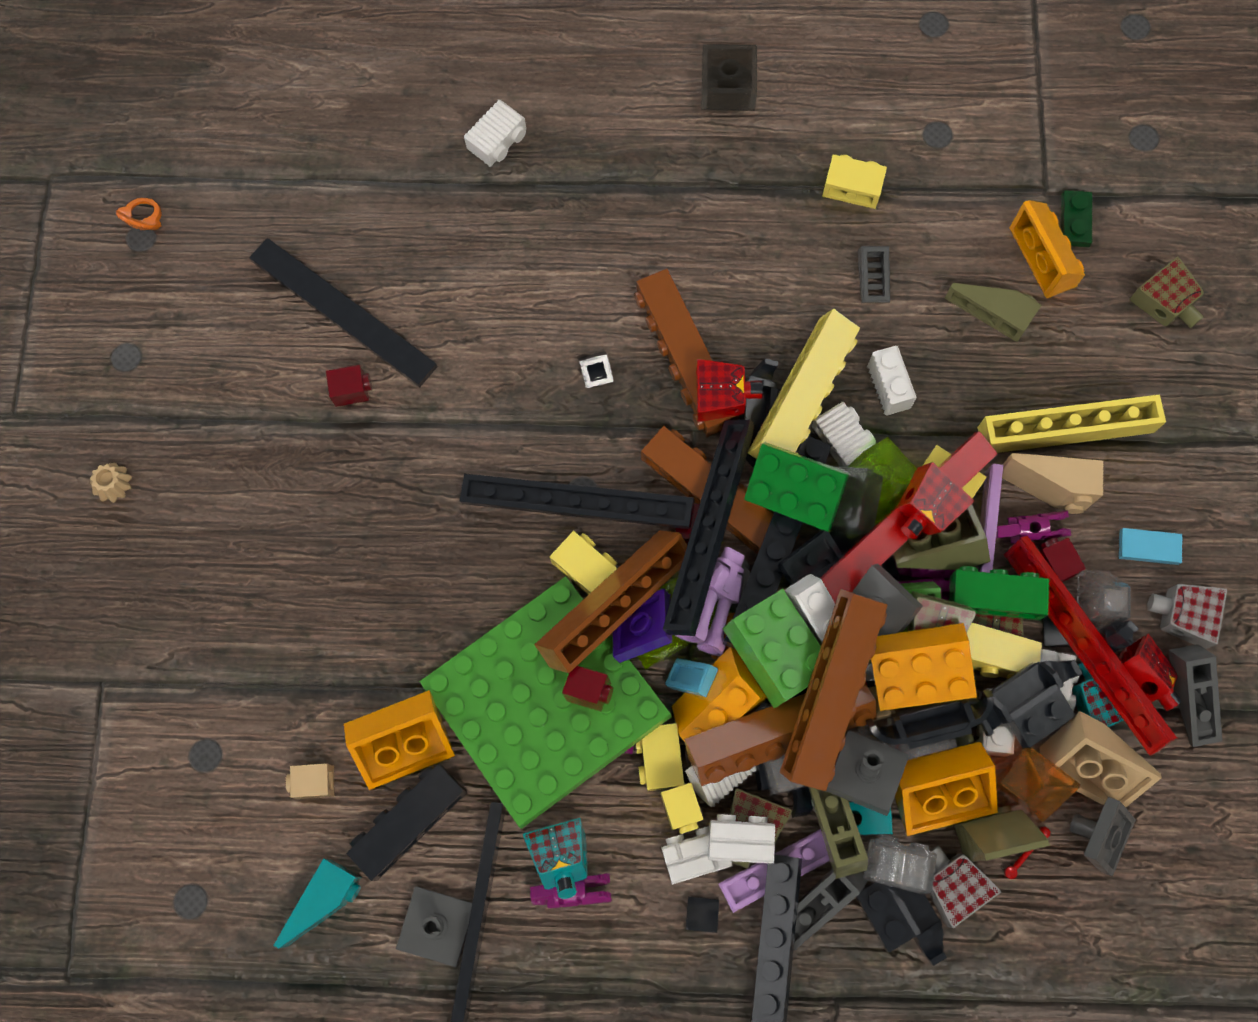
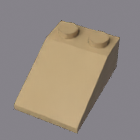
[1002,453,1103,514]
[1039,711,1162,807]

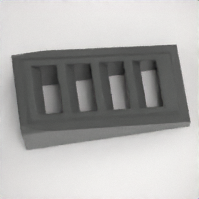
[858,246,890,303]

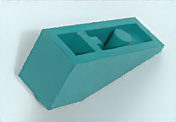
[273,859,362,949]

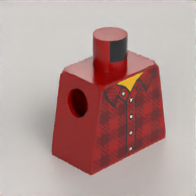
[696,359,762,422]
[898,462,974,539]
[1119,634,1182,711]

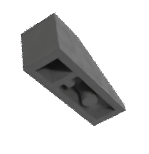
[1169,644,1222,747]
[794,868,868,950]

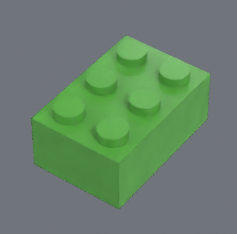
[722,589,821,708]

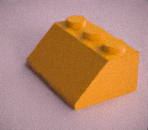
[1009,200,1085,299]
[672,647,767,742]
[344,690,455,790]
[895,742,998,836]

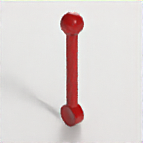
[1004,826,1051,879]

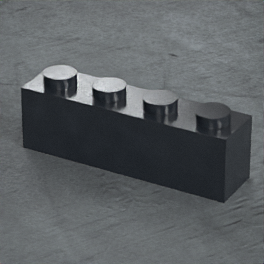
[346,764,468,881]

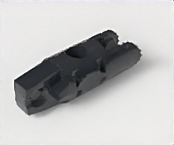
[1098,620,1139,653]

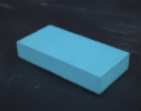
[1119,528,1182,565]
[665,658,718,697]

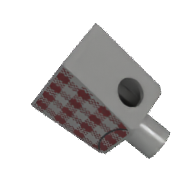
[1147,584,1227,649]
[923,845,1001,928]

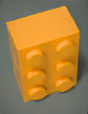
[871,623,977,711]

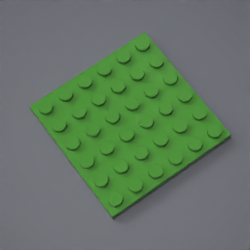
[419,576,672,829]

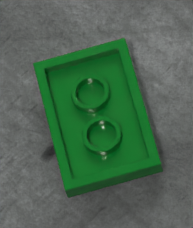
[744,442,850,532]

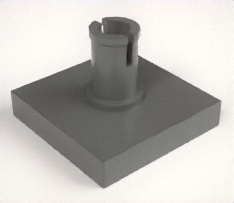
[852,564,923,636]
[826,731,909,816]
[1070,797,1136,877]
[396,886,472,967]

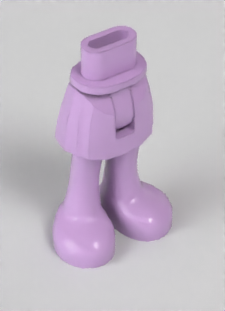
[675,547,745,656]

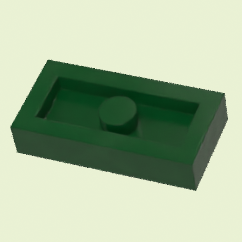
[1061,190,1092,247]

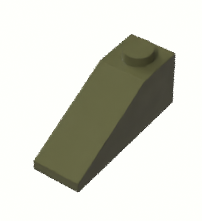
[944,283,1042,342]
[809,787,868,879]

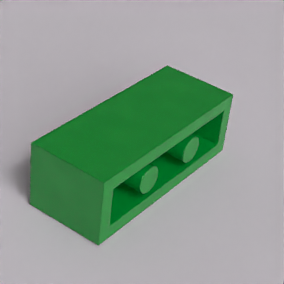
[949,566,1049,620]

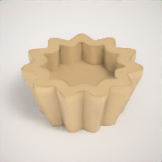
[90,463,132,503]

